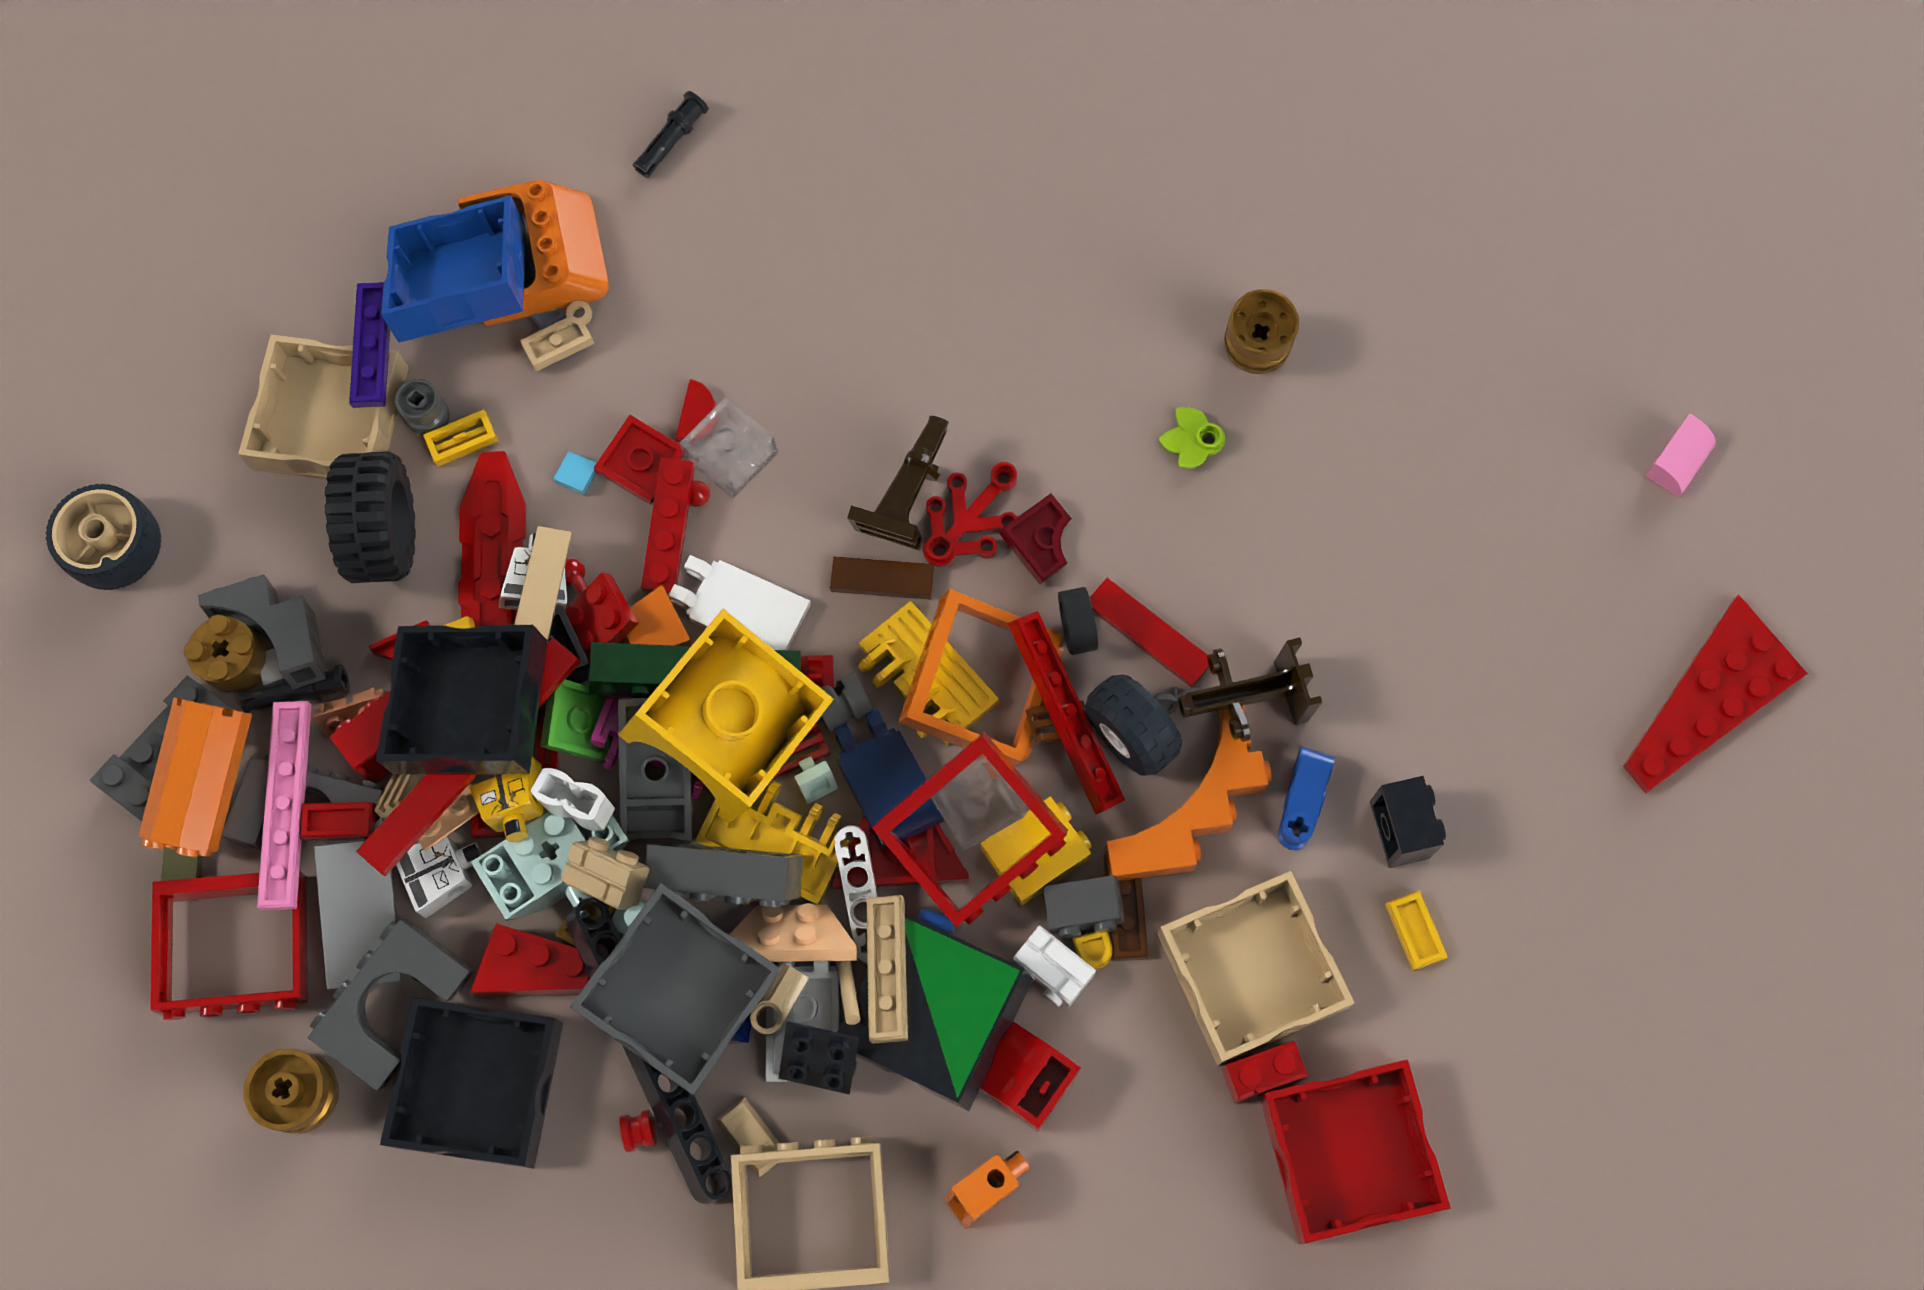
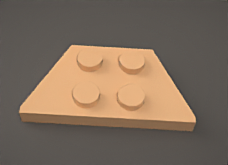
[729,903,857,962]

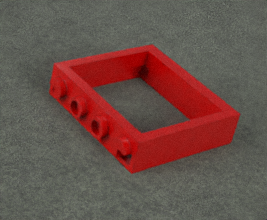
[872,732,1068,927]
[150,871,308,1020]

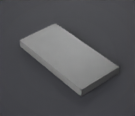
[314,841,402,990]

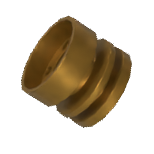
[1224,289,1299,374]

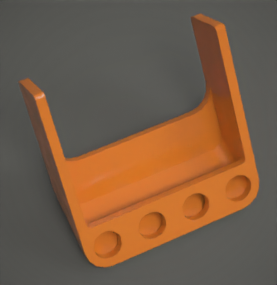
[457,180,609,326]

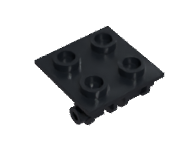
[778,1021,859,1095]

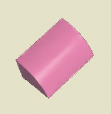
[1645,414,1716,498]

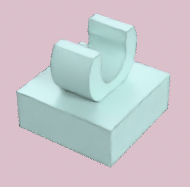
[794,756,839,804]

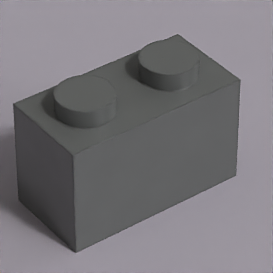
[1043,875,1125,938]

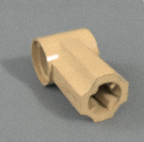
[750,962,810,1036]

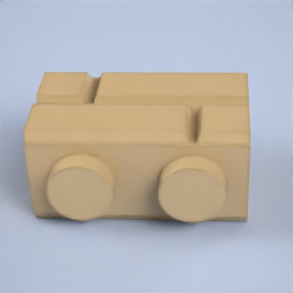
[561,837,650,910]

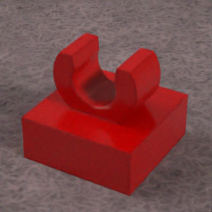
[801,655,835,688]

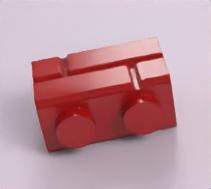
[1222,1041,1308,1103]

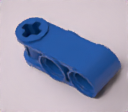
[1278,746,1335,851]

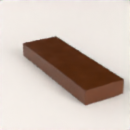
[830,556,934,600]
[1103,854,1149,961]

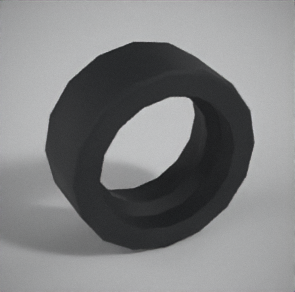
[1058,587,1098,655]

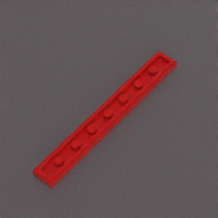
[356,638,581,876]

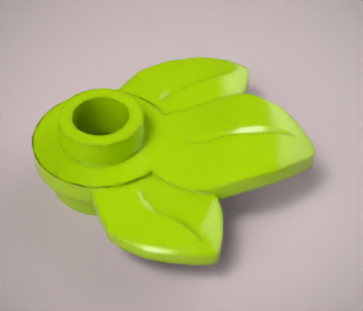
[1158,407,1225,469]

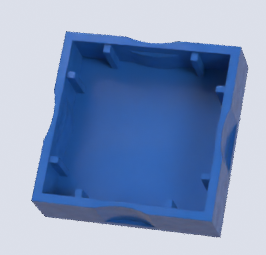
[381,195,526,343]

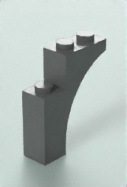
[198,574,326,689]

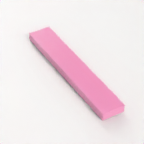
[257,701,312,910]

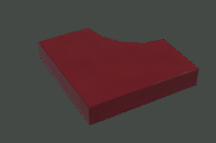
[998,493,1072,585]

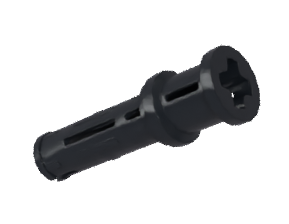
[633,91,709,178]
[240,664,350,713]

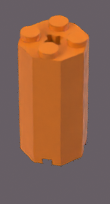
[138,697,252,857]

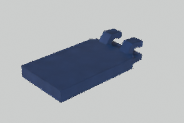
[834,709,946,850]

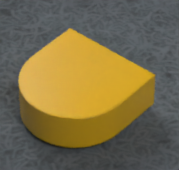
[1072,932,1112,970]

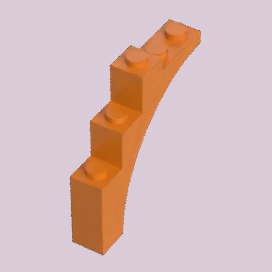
[1104,705,1272,882]

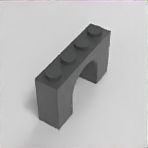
[221,755,383,850]
[307,919,475,1091]

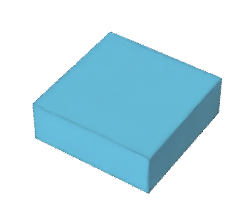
[553,451,597,496]

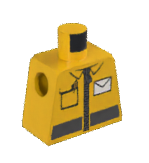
[469,756,543,842]

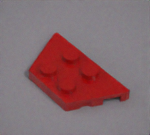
[833,816,969,890]

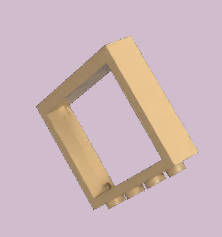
[731,1136,890,1290]

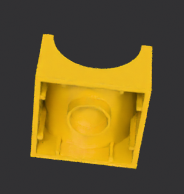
[618,609,834,824]

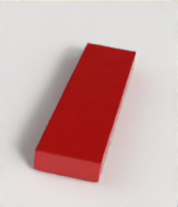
[1090,577,1209,688]

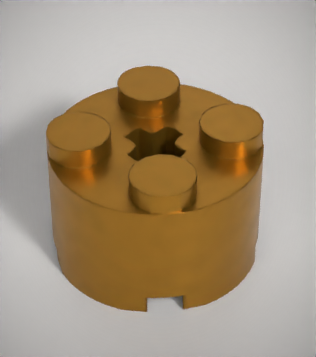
[183,614,268,693]

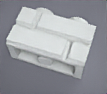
[1013,925,1096,1008]

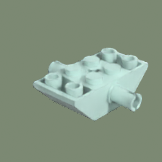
[471,783,629,921]

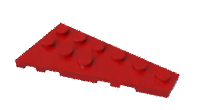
[1623,594,1808,794]

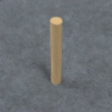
[836,961,860,1025]

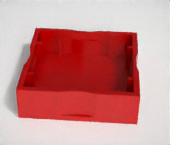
[1260,1059,1451,1244]

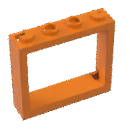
[898,589,1063,766]

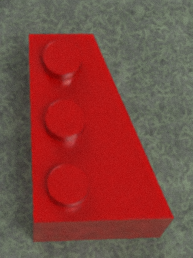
[470,923,591,998]

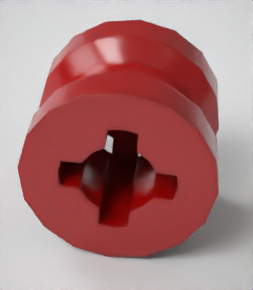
[619,1110,657,1153]

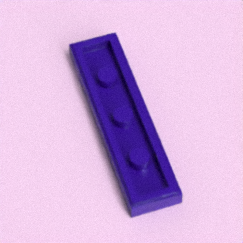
[349,282,390,408]

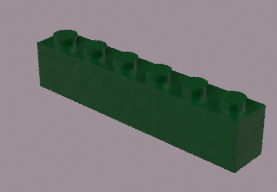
[589,642,801,699]

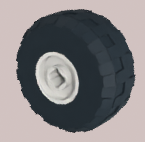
[1084,674,1182,776]

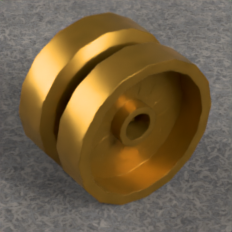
[243,1048,339,1134]

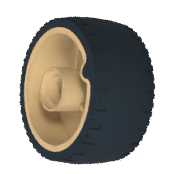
[46,484,161,590]

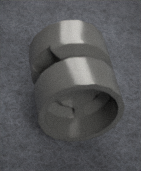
[395,379,450,436]
[821,672,873,733]

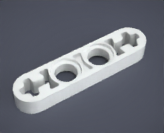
[835,825,879,964]

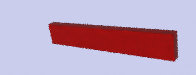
[1008,611,1125,815]

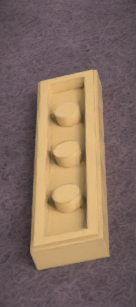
[514,526,572,640]
[866,895,908,1044]

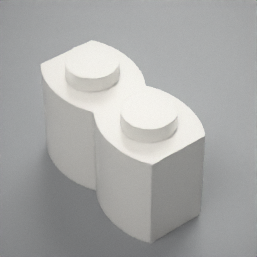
[531,768,615,831]

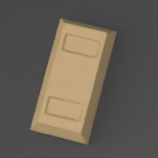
[715,1096,780,1178]

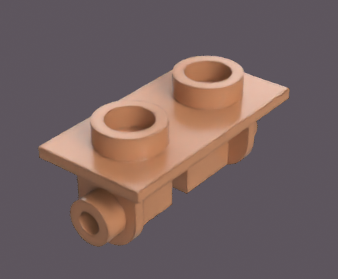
[312,687,385,738]

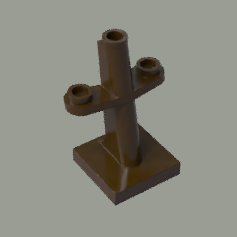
[847,416,949,550]
[1178,637,1322,742]

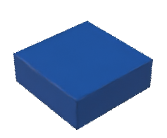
[918,908,955,934]

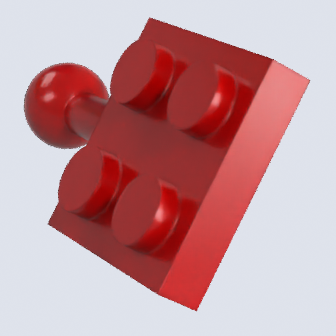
[594,414,710,507]
[565,558,639,667]

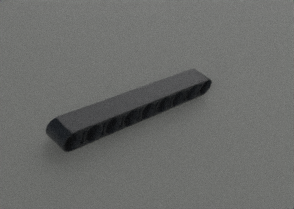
[566,898,733,1204]

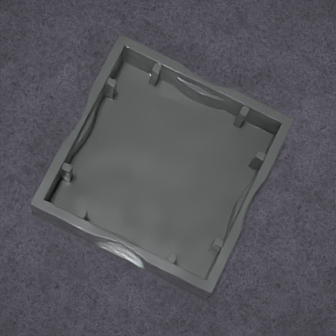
[570,883,781,1095]

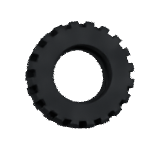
[325,451,416,583]

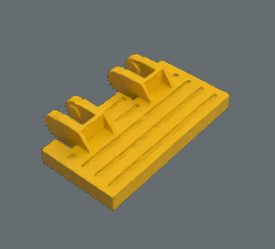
[858,601,999,746]
[695,781,851,905]

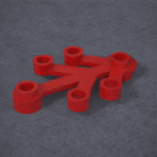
[923,462,1017,567]

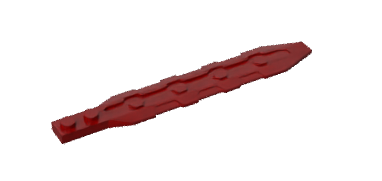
[458,451,526,839]

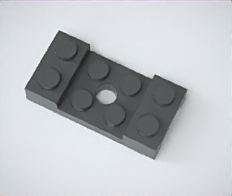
[89,675,232,822]
[618,698,692,841]

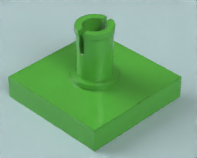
[540,679,611,763]

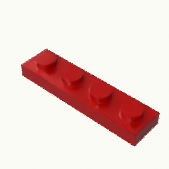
[641,457,696,594]

